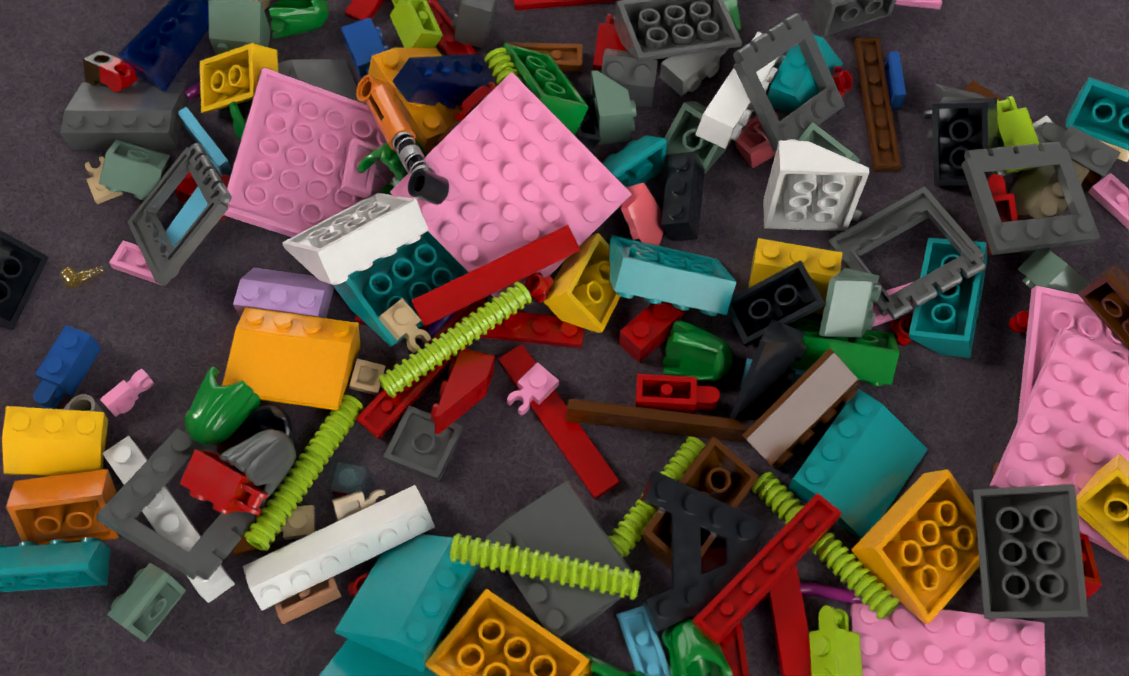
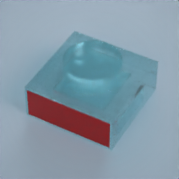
[330,462,368,496]

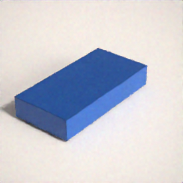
[885,52,906,109]

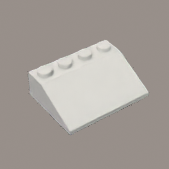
[763,139,869,231]
[282,193,429,285]

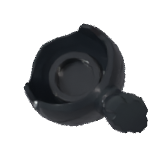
[245,405,300,469]

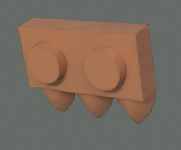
[275,576,342,624]

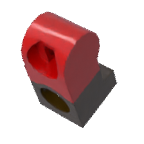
[83,50,137,92]

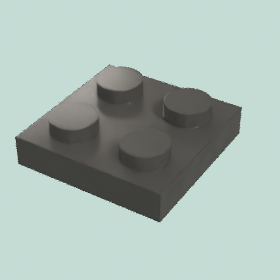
[383,405,463,482]

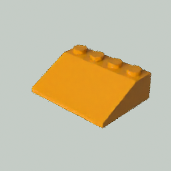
[368,48,469,155]
[222,307,361,411]
[852,469,980,624]
[425,589,591,676]

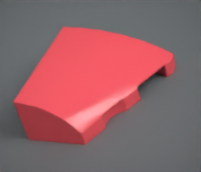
[735,112,779,168]
[621,183,664,246]

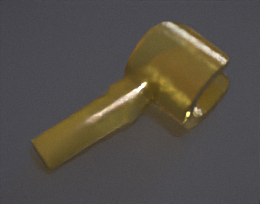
[60,266,104,288]

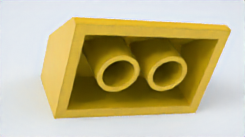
[200,43,278,114]
[543,233,621,333]
[748,238,842,315]
[2,406,108,477]
[1076,453,1129,560]

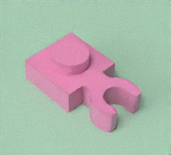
[507,362,559,415]
[100,369,154,417]

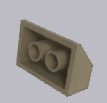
[1008,160,1090,221]

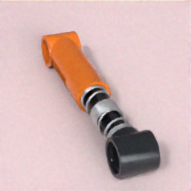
[356,75,449,205]

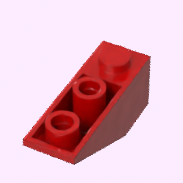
[430,349,495,434]

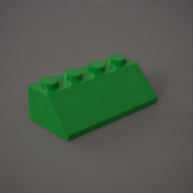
[503,43,589,135]
[788,318,899,386]

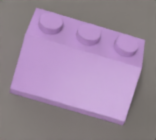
[233,268,334,318]

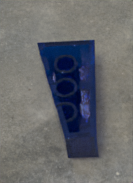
[118,0,209,93]
[392,54,498,109]

